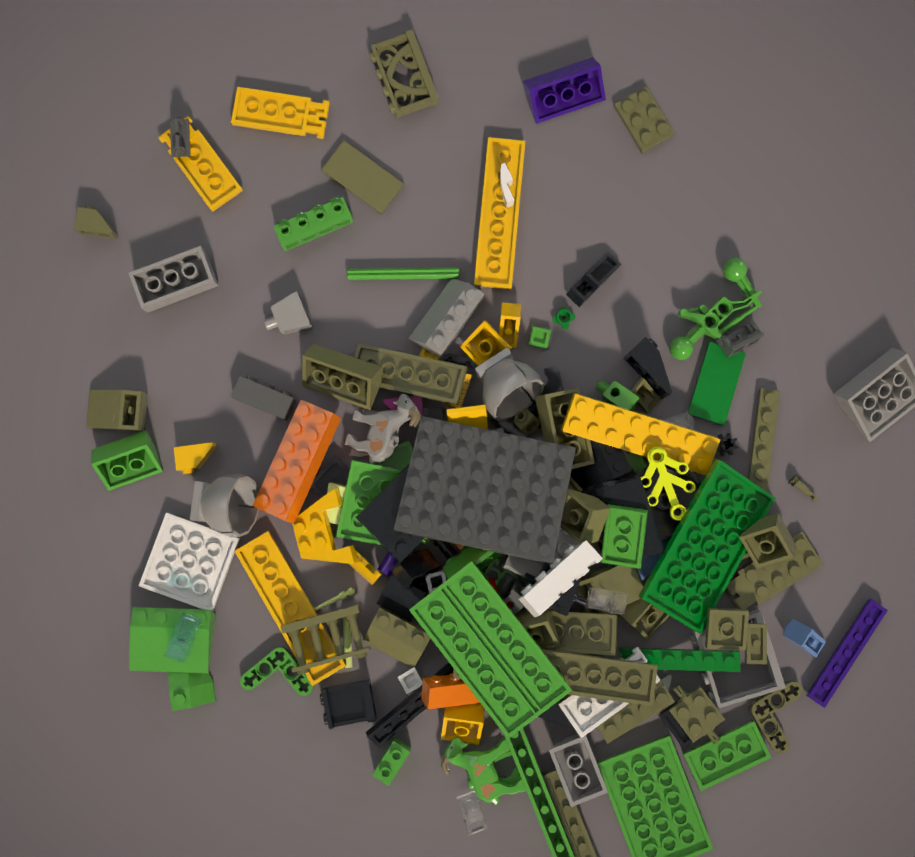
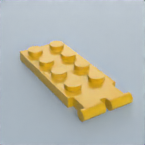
[231,87,330,139]
[158,116,243,212]

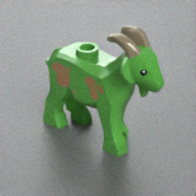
[441,736,526,805]

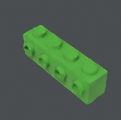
[273,197,353,251]

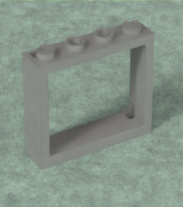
[690,610,786,709]

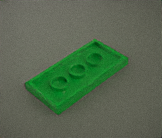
[687,342,746,426]

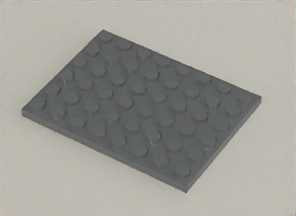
[394,416,576,564]

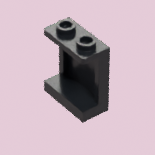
[320,679,377,730]

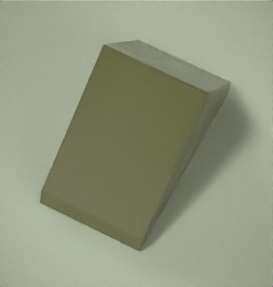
[629,377,660,413]

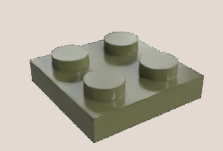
[705,608,749,650]

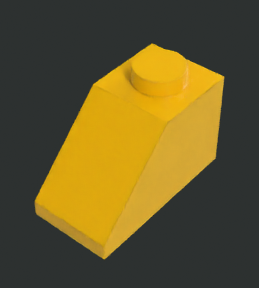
[499,302,521,348]
[174,442,217,474]

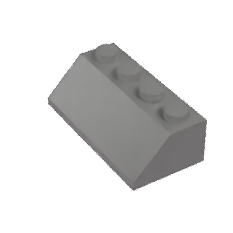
[409,279,484,360]

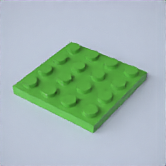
[336,460,402,545]

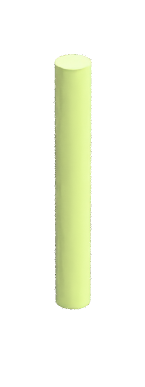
[343,617,353,668]

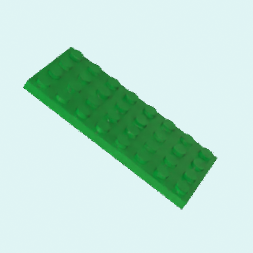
[638,459,776,634]

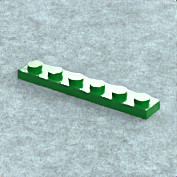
[619,648,741,672]

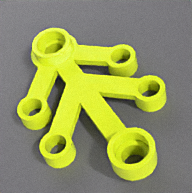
[641,447,696,520]

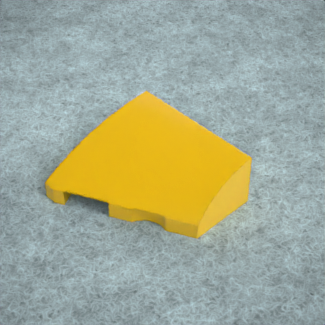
[349,548,382,585]

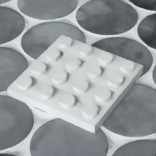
[139,513,240,611]

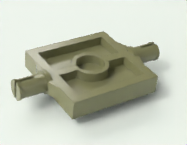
[668,684,725,744]

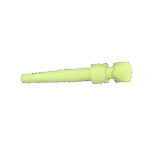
[314,587,355,611]

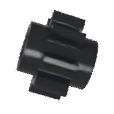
[717,433,738,457]

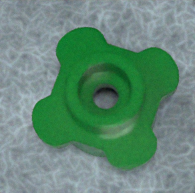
[553,307,575,329]

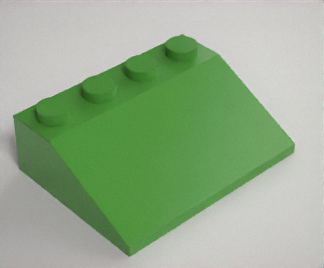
[129,607,216,674]

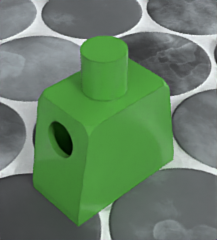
[596,379,639,411]

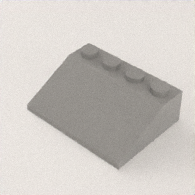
[834,348,915,443]

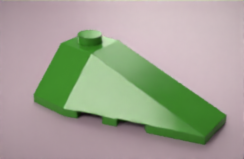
[168,672,216,711]

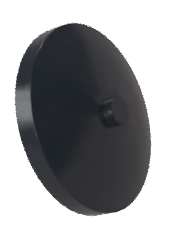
[633,465,701,540]

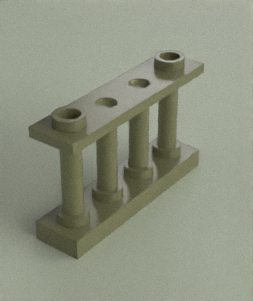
[281,604,371,674]

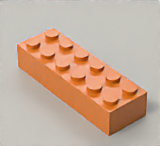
[253,400,341,523]

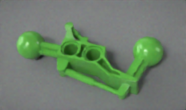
[669,258,762,361]

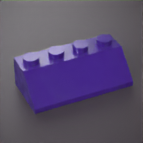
[523,57,606,124]

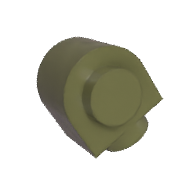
[513,407,540,434]

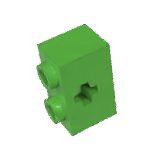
[372,737,411,786]

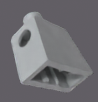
[264,291,313,334]

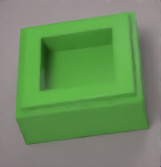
[528,326,551,349]

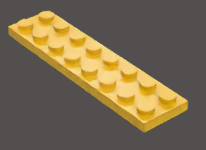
[474,137,525,290]
[561,393,721,475]
[235,531,347,686]

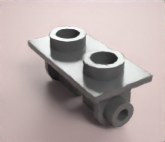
[170,115,191,158]

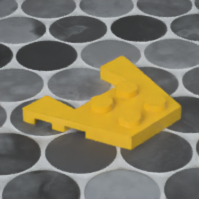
[292,488,358,564]

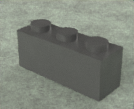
[231,375,296,421]

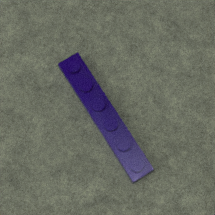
[806,599,888,708]

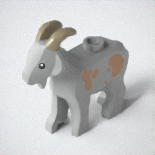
[345,394,421,464]

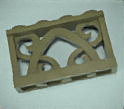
[369,29,439,119]

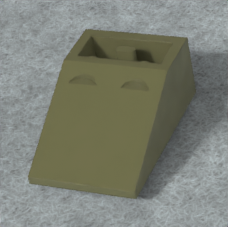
[86,390,148,432]
[577,565,644,614]

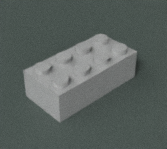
[128,246,219,313]

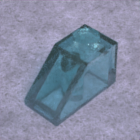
[164,613,202,663]

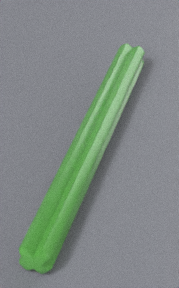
[347,268,459,280]

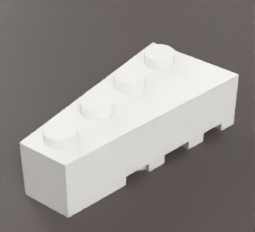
[519,540,603,617]

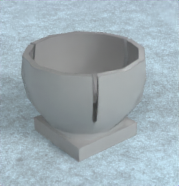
[475,348,544,421]
[190,474,259,537]

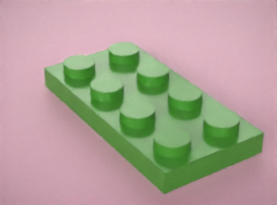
[682,720,771,791]

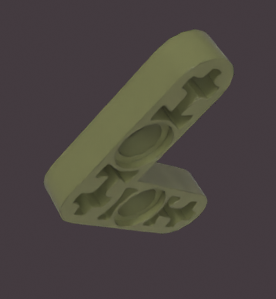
[749,680,803,754]

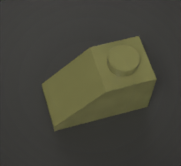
[74,206,118,239]

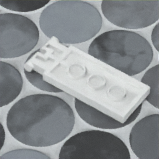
[557,646,661,738]

